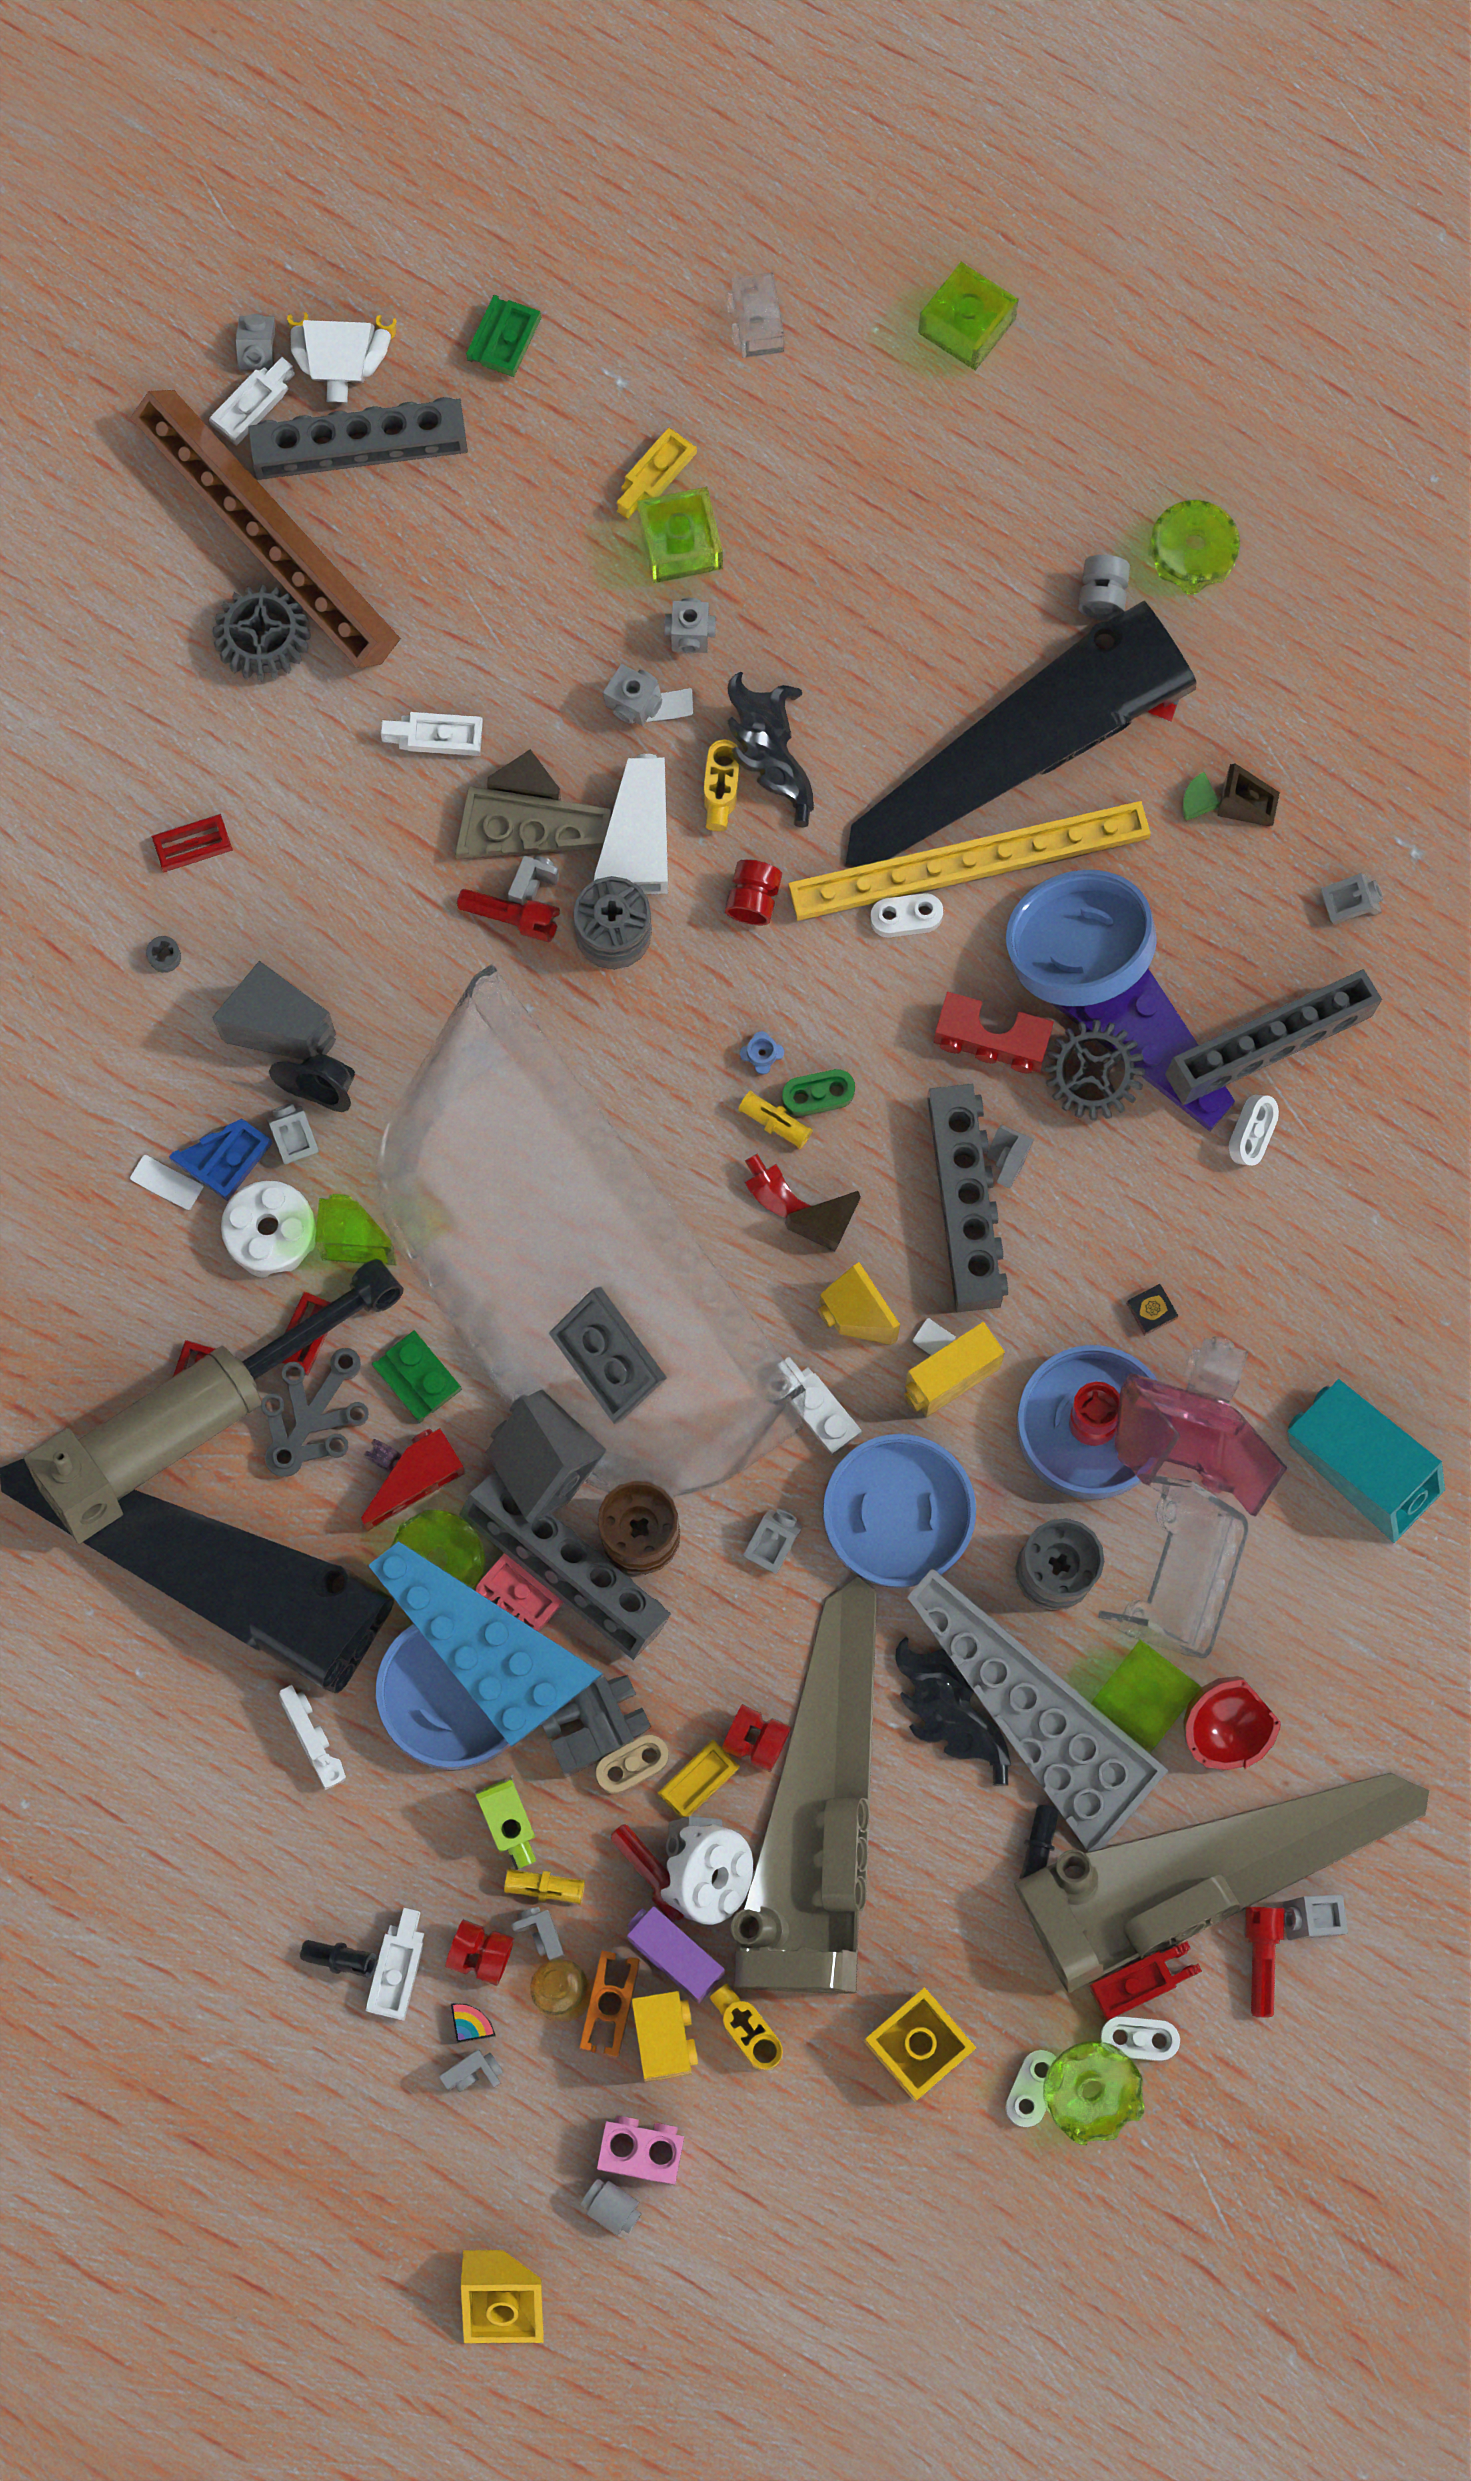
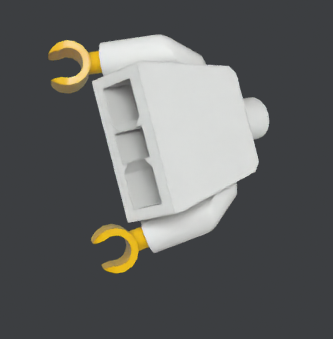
[287,312,397,403]

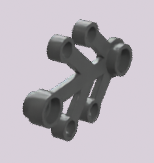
[261,1348,369,1477]

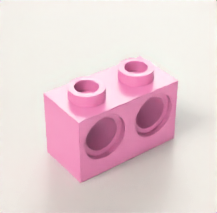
[597,2116,684,2185]

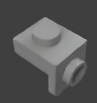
[236,314,276,370]

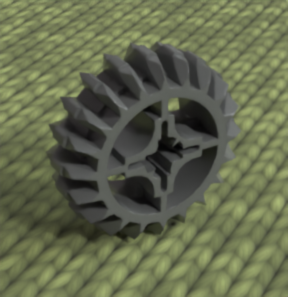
[212,584,311,682]
[1045,1020,1146,1121]

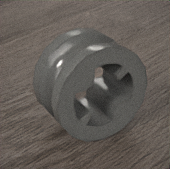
[146,936,181,973]

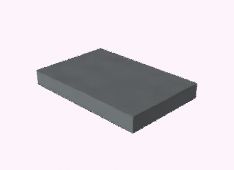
[549,1286,667,1424]

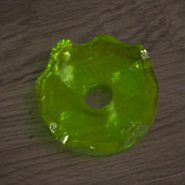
[1148,500,1240,595]
[390,1509,485,1590]
[1043,2041,1145,2145]

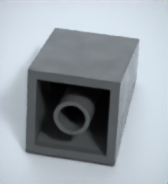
[212,961,336,1060]
[485,1389,607,1524]

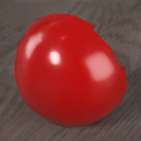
[1183,1676,1281,1770]

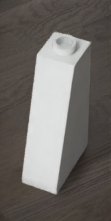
[594,754,668,894]

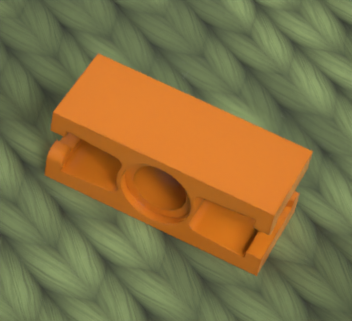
[579,1950,641,2059]

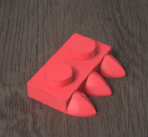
[476,1553,564,1632]

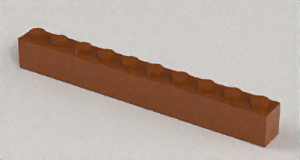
[130,390,401,668]

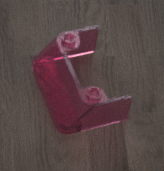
[1114,1373,1288,1517]

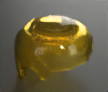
[530,1959,592,2022]

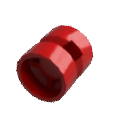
[725,859,782,926]
[1069,1381,1123,1446]
[721,1704,791,1772]
[445,1919,515,1986]

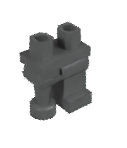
[542,1675,651,1778]

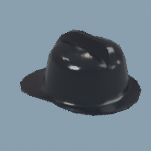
[269,1054,355,1112]

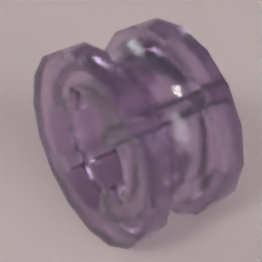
[364,1439,402,1473]

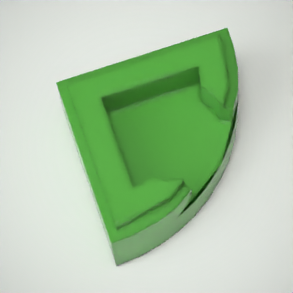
[1182,772,1220,821]

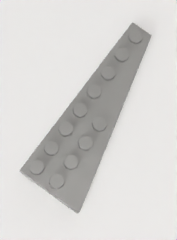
[907,1568,1169,1852]

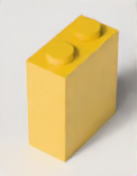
[904,1321,1005,1418]

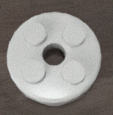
[221,1181,317,1278]
[661,1824,753,1925]

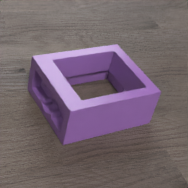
[627,1906,725,2004]

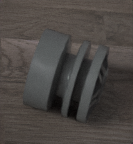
[573,876,652,970]
[1015,1518,1105,1611]

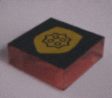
[1126,1284,1178,1336]

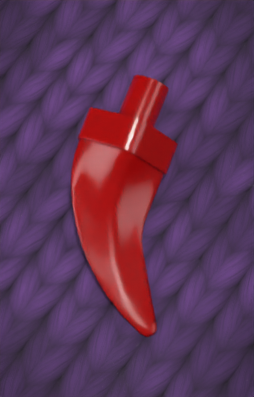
[744,1153,811,1218]

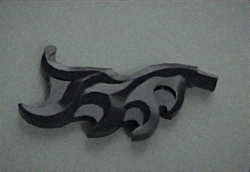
[727,672,814,828]
[895,1637,1011,1786]

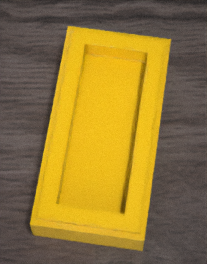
[658,1740,740,1818]

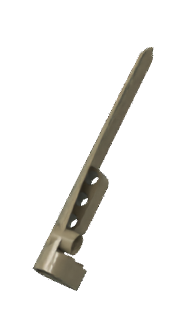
[730,1576,877,1994]
[1014,1773,1429,1993]

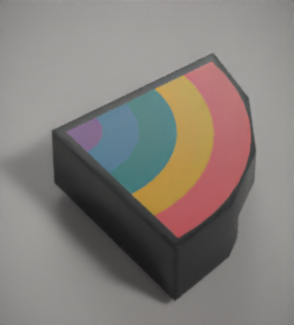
[451,2003,496,2043]

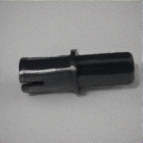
[1019,1805,1059,1879]
[300,1940,377,1978]

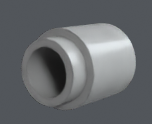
[580,2178,642,2236]

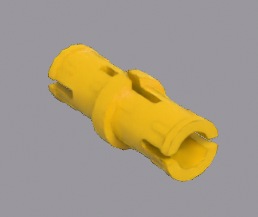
[738,1090,813,1150]
[504,1868,585,1905]

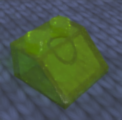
[315,1194,397,1266]

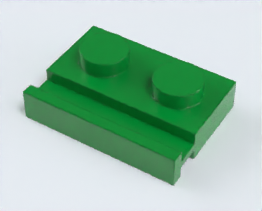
[466,295,542,377]
[372,1330,462,1424]

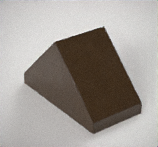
[487,749,561,801]
[1217,763,1280,826]
[785,1191,861,1252]

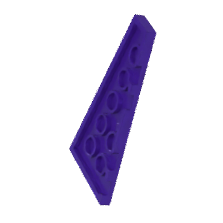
[1051,968,1235,1132]

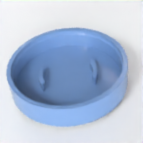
[1006,870,1157,1006]
[1016,1345,1170,1500]
[823,1434,976,1588]
[376,1624,510,1770]

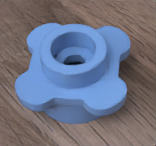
[740,1031,784,1075]

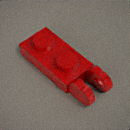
[1088,1941,1202,2022]

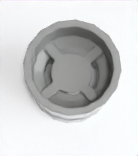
[1079,554,1131,620]

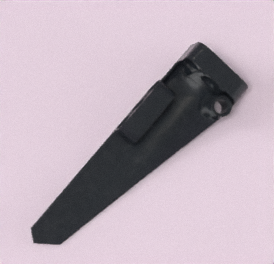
[846,600,1197,867]
[0,1458,394,1693]

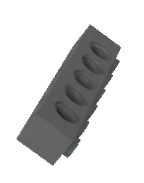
[248,397,468,480]
[1165,969,1382,1105]
[927,1083,1008,1313]
[459,1470,671,1660]

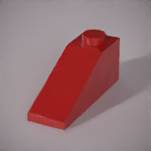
[361,1428,466,1531]

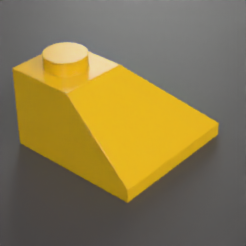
[817,1262,900,1345]
[461,2250,544,2343]

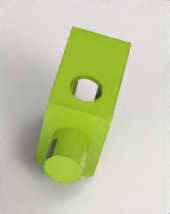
[475,1777,537,1870]

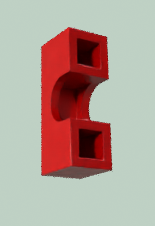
[933,991,1054,1074]

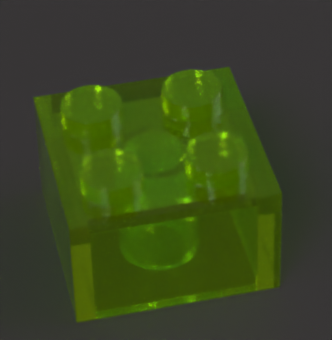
[918,262,1019,371]
[637,487,723,584]
[1091,1639,1201,1753]

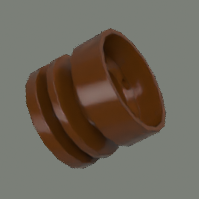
[598,1481,680,1575]

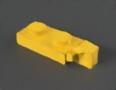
[616,427,697,519]

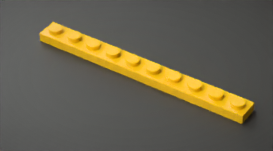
[788,801,1151,921]

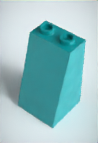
[1287,1378,1445,1543]

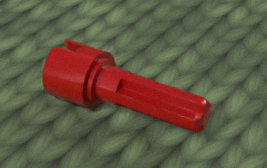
[456,889,560,943]
[611,1824,684,1923]
[1245,1906,1285,2018]

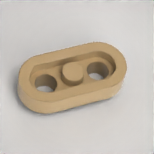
[596,1735,669,1794]

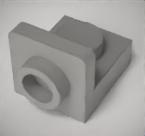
[508,855,559,905]
[1321,873,1383,925]
[267,1103,319,1165]
[987,1125,1034,1188]
[743,1509,803,1574]
[1283,1895,1348,1940]
[511,1907,566,1963]
[439,2049,503,2092]

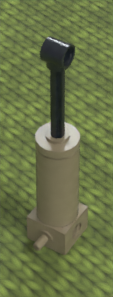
[23,1259,404,1545]

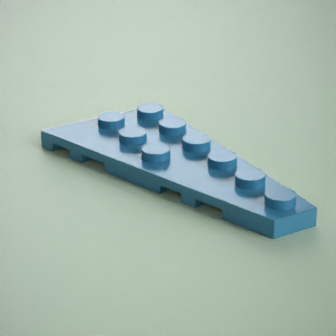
[368,1541,603,1747]

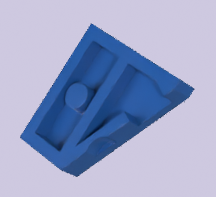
[169,1118,273,1201]

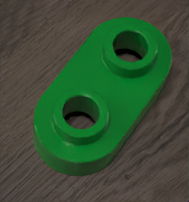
[782,1069,855,1117]

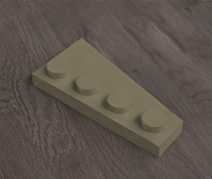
[455,786,612,859]

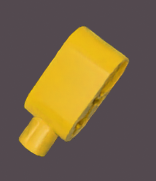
[704,739,740,832]
[709,1983,783,2071]

